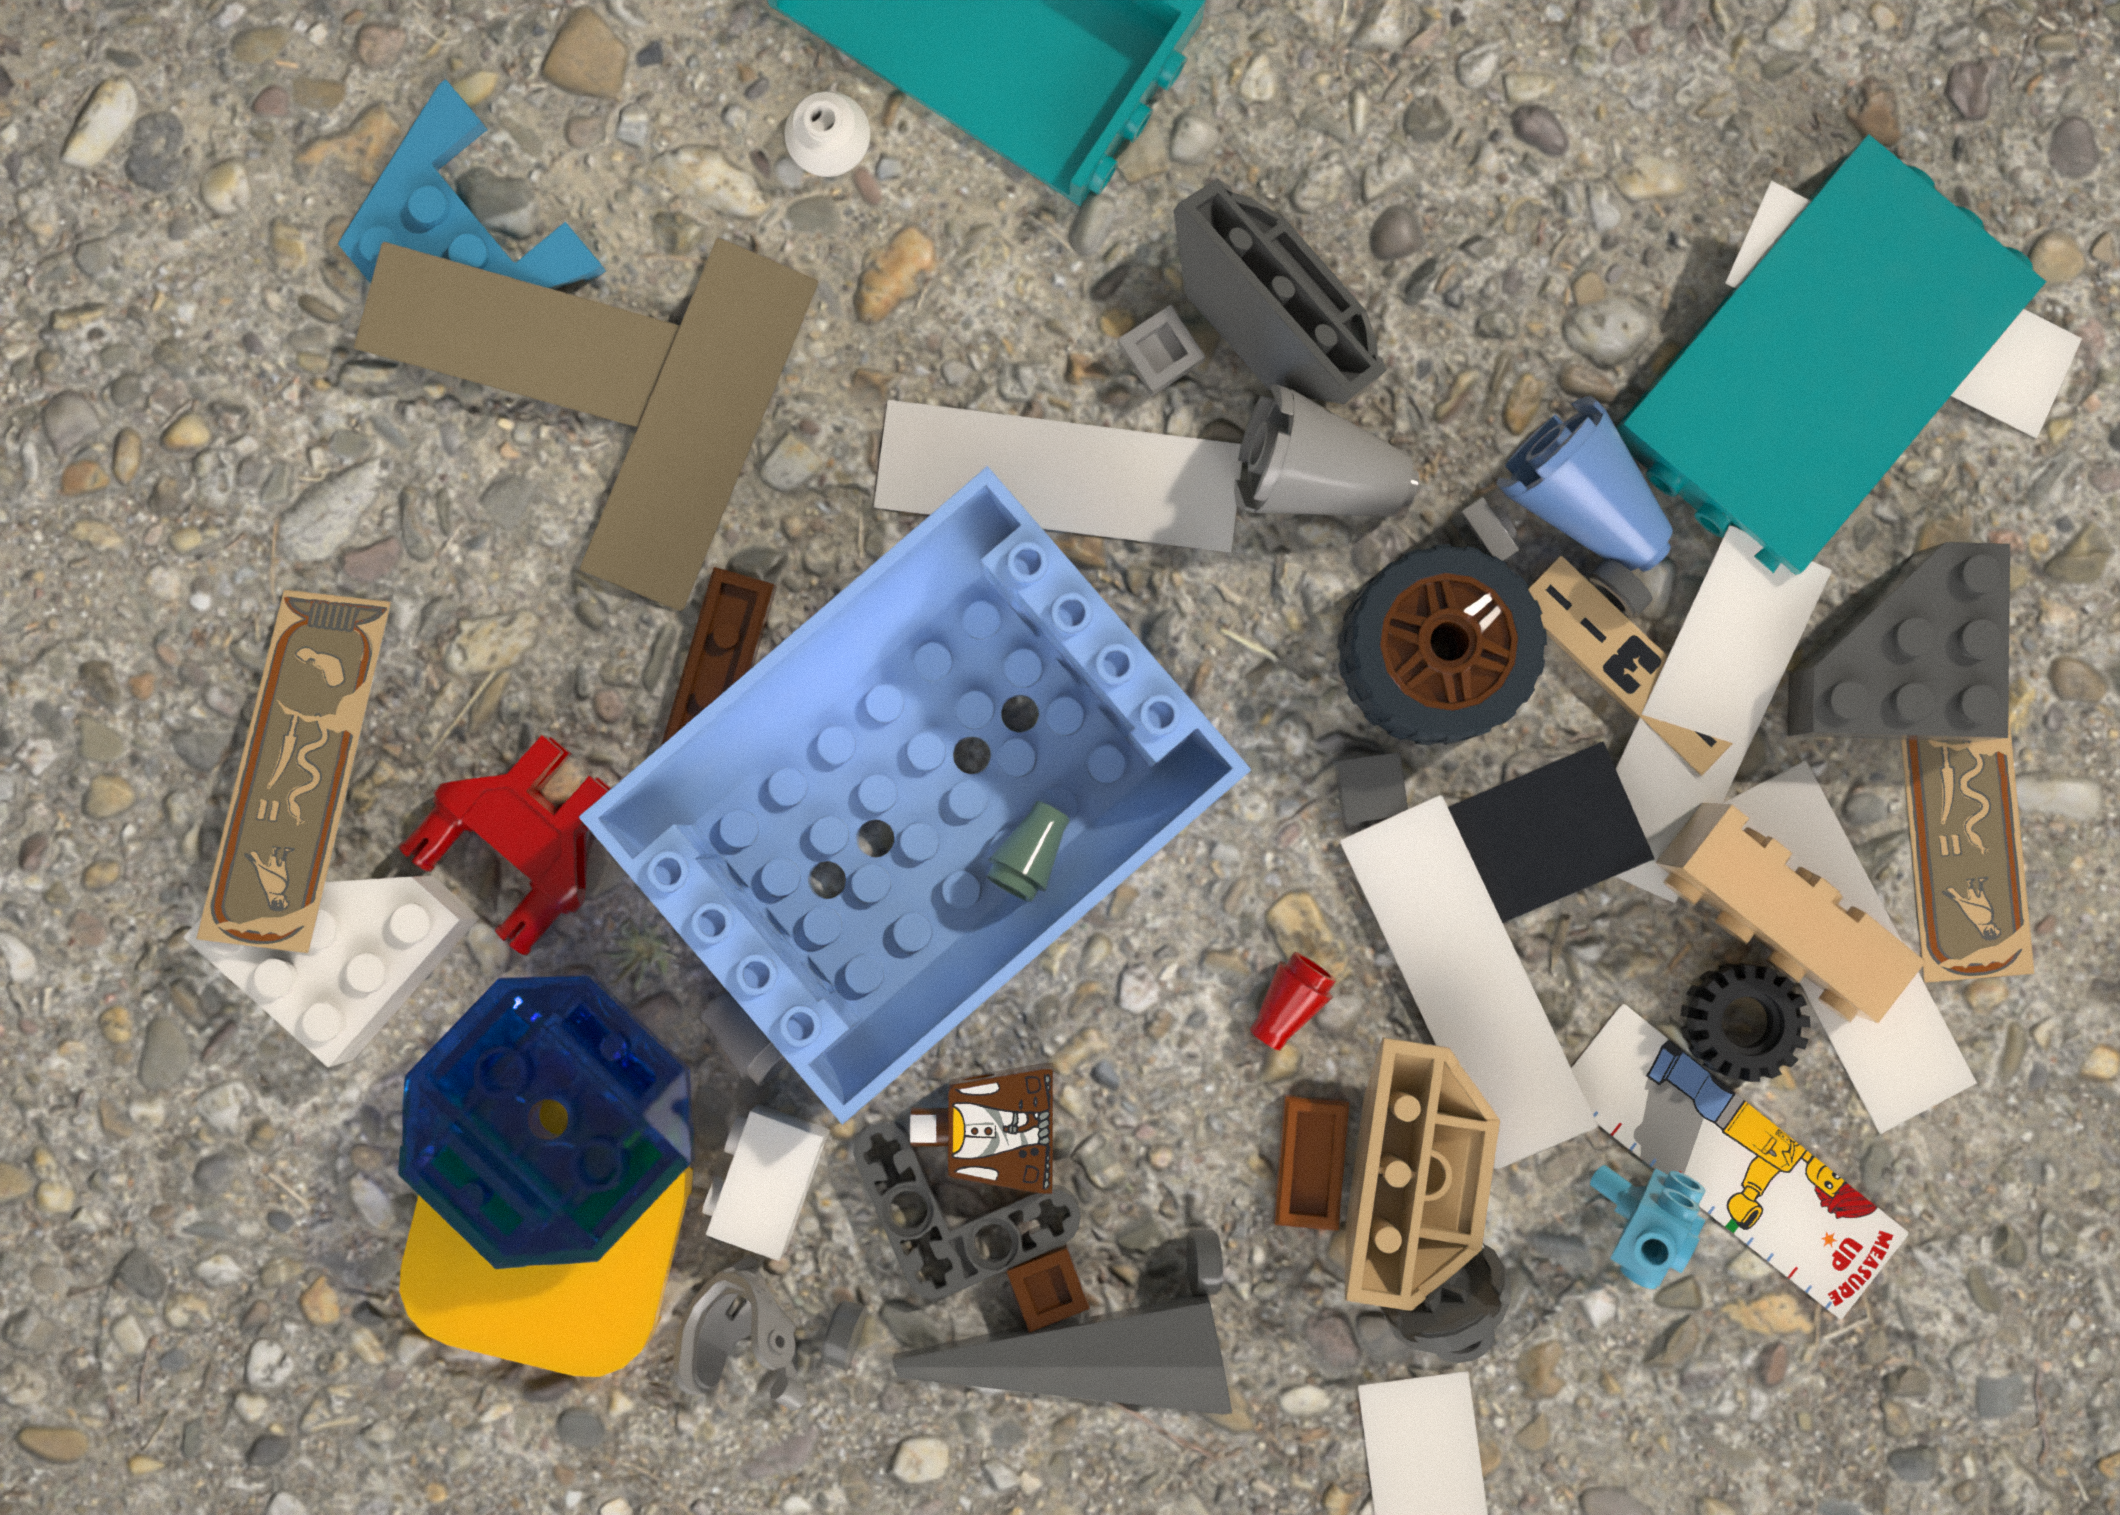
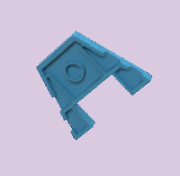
[338,79,606,290]

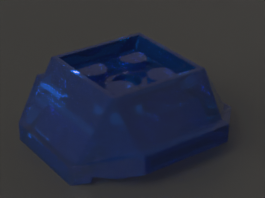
[398,975,695,1269]

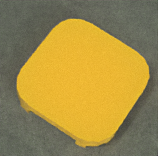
[399,1085,694,1377]

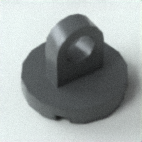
[1380,1243,1511,1363]

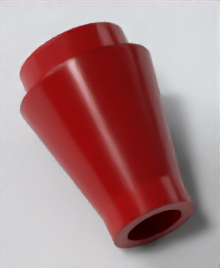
[1249,952,1336,1051]

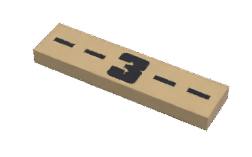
[1528,555,1733,776]

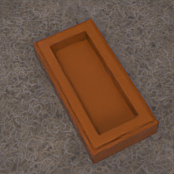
[1273,1094,1349,1231]

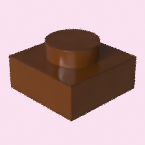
[1006,1244,1090,1332]

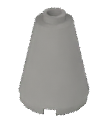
[1234,384,1419,517]

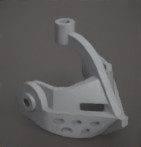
[673,1256,807,1411]

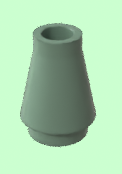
[986,801,1070,902]

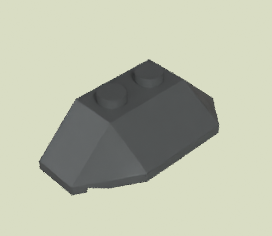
[1173,178,1387,404]

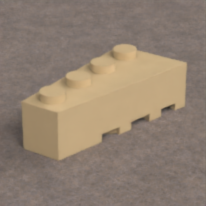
[1655,803,1926,1023]

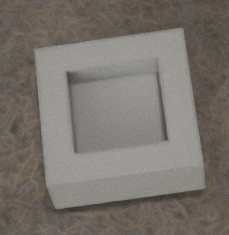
[1117,305,1206,396]
[1451,497,1519,561]

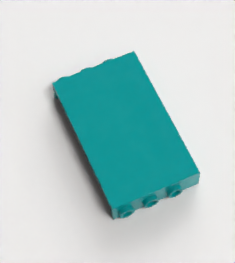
[767,0,1206,206]
[1616,134,2047,575]

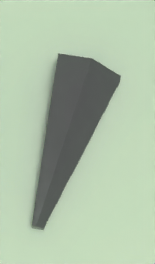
[892,1295,1232,1415]

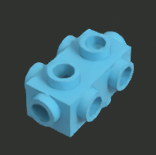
[1590,1165,1706,1289]

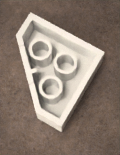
[183,876,480,1067]

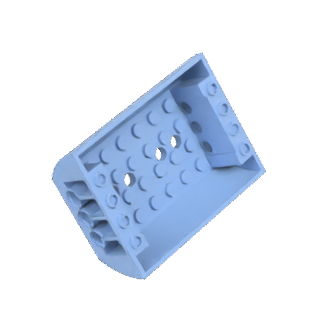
[579,466,1251,1125]

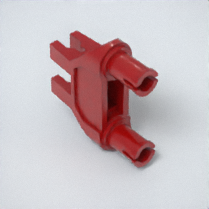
[398,735,612,956]

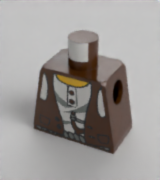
[910,1063,1053,1194]

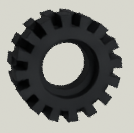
[1680,963,1811,1082]

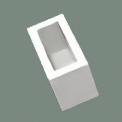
[702,1104,830,1261]

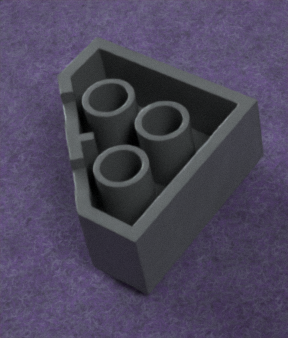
[1788,542,2010,742]

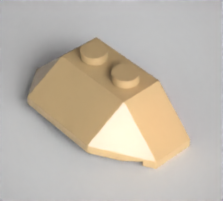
[1345,1037,1500,1311]

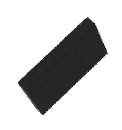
[1447,741,1655,923]

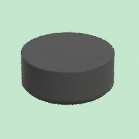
[1589,559,1653,618]
[1186,1229,1223,1296]
[821,1300,867,1370]

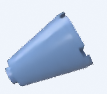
[1496,395,1673,572]

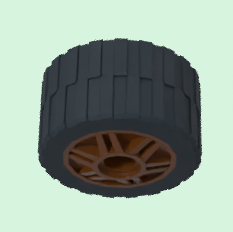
[1337,544,1547,746]

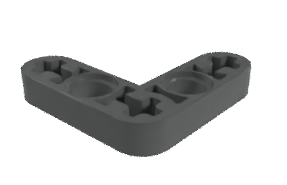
[853,1119,1081,1300]

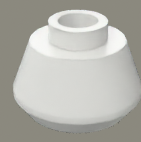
[785,91,870,177]

